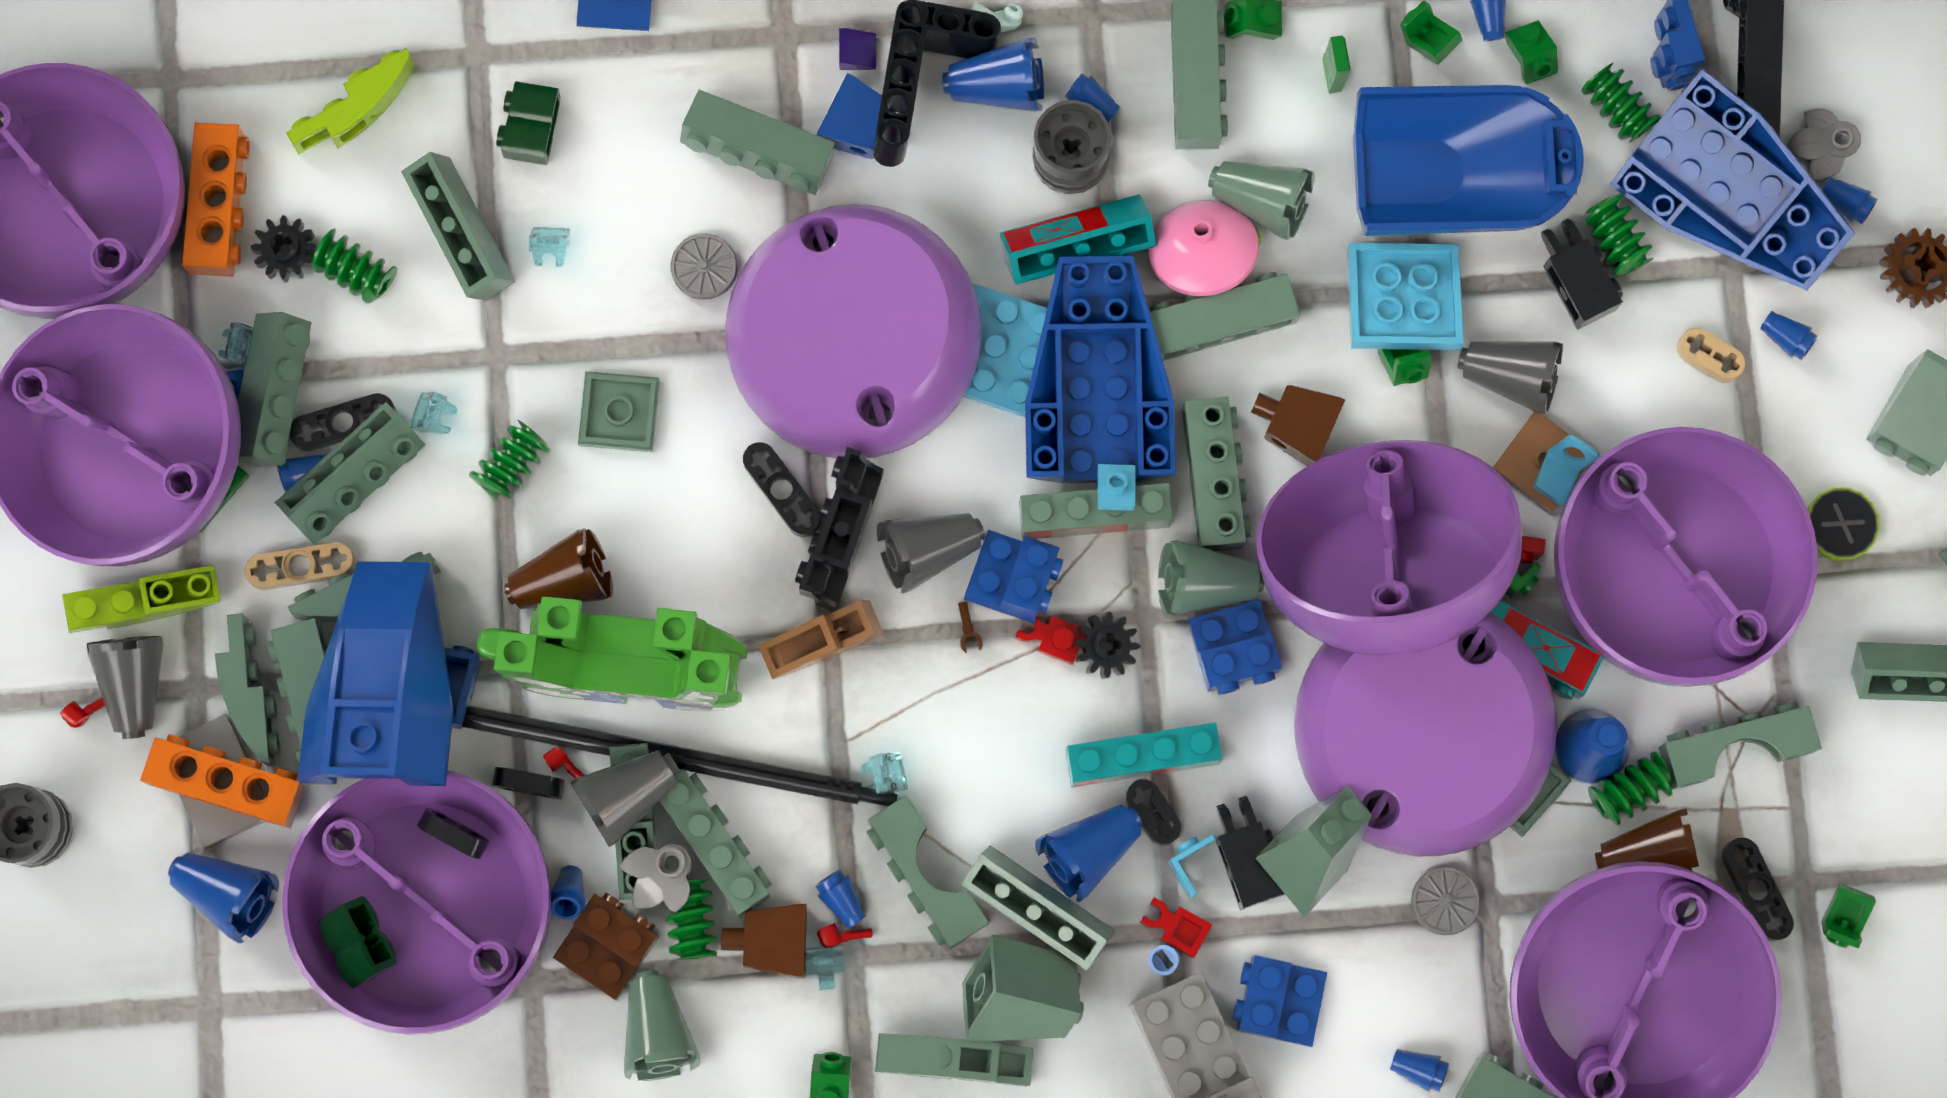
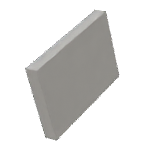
[179,714,266,849]

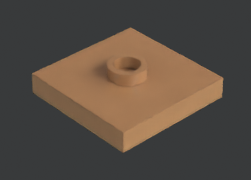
[1493,412,1585,514]

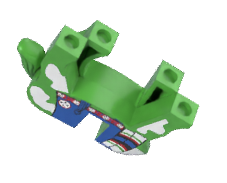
[477,596,748,711]

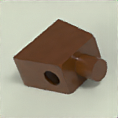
[1250,385,1345,466]
[721,904,807,979]

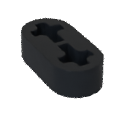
[491,767,565,799]
[1126,779,1181,846]
[417,808,489,859]

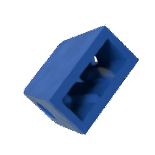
[817,73,896,159]

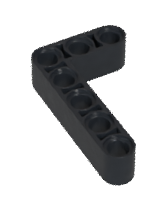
[873,0,1001,167]
[1723,0,1784,137]

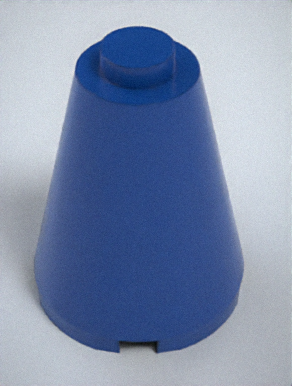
[942,38,1044,112]
[1556,709,1630,783]
[1035,805,1142,902]
[168,852,279,943]

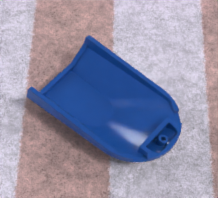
[1353,85,1584,236]

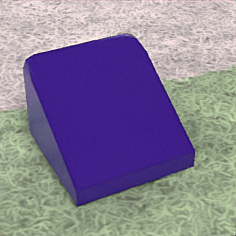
[839,28,876,70]

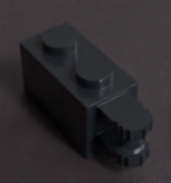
[1541,219,1623,330]
[1215,796,1285,911]

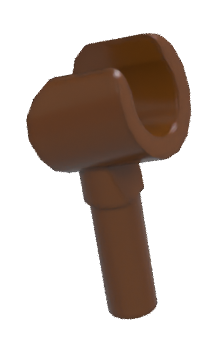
[958,601,983,653]

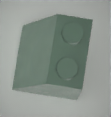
[1866,349,1947,476]
[1256,786,1372,916]
[962,934,1084,1042]

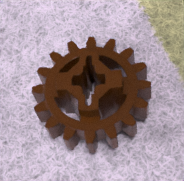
[1879,228,1947,309]

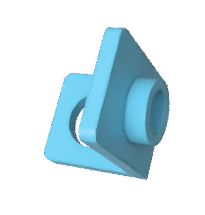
[1533,434,1599,506]
[1096,464,1135,511]
[1168,834,1217,899]

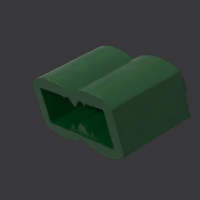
[496,81,561,165]
[318,896,397,988]

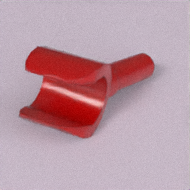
[60,698,105,728]
[543,747,584,779]
[817,923,873,949]

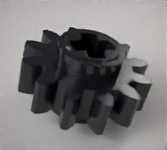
[250,215,317,283]
[1072,612,1141,679]

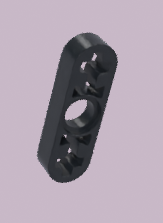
[289,393,396,451]
[743,442,820,537]
[1722,838,1794,941]

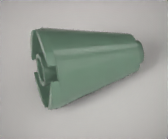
[1208,161,1315,241]
[1158,540,1265,615]
[624,970,701,1081]

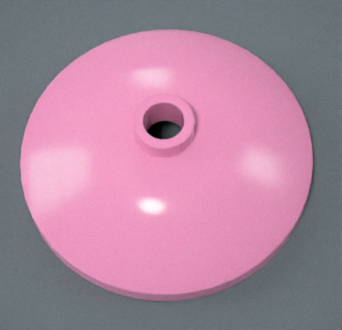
[1148,201,1259,296]

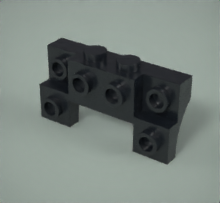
[795,447,884,611]

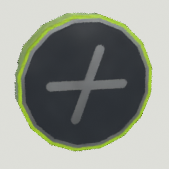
[1807,487,1880,561]

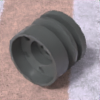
[1032,100,1111,194]
[0,783,73,868]

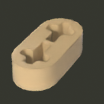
[1677,328,1745,383]

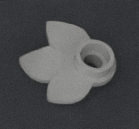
[1787,109,1861,181]
[620,844,692,913]

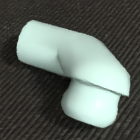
[970,2,1023,33]

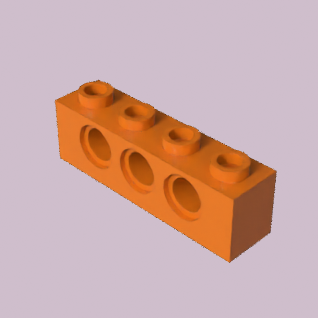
[182,122,250,277]
[140,734,306,829]

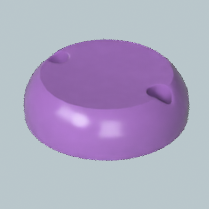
[0,63,185,319]
[725,204,982,459]
[0,304,241,566]
[1554,427,1818,687]
[1256,440,1522,656]
[1294,612,1557,857]
[282,770,551,1035]
[1509,861,1782,1098]

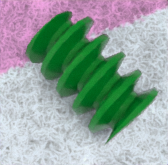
[1581,63,1661,143]
[1585,193,1654,277]
[312,229,398,304]
[469,420,551,501]
[1588,751,1673,826]
[665,879,717,960]

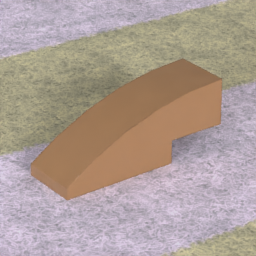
[758,600,884,679]

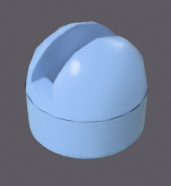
[1149,944,1180,975]

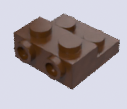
[552,892,659,1000]

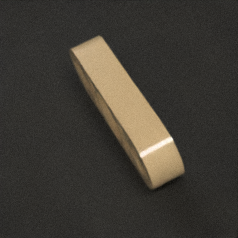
[244,542,355,590]

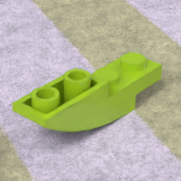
[285,48,415,155]
[62,565,221,633]

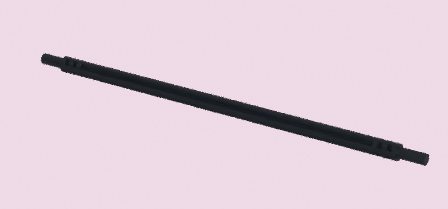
[462,705,898,807]

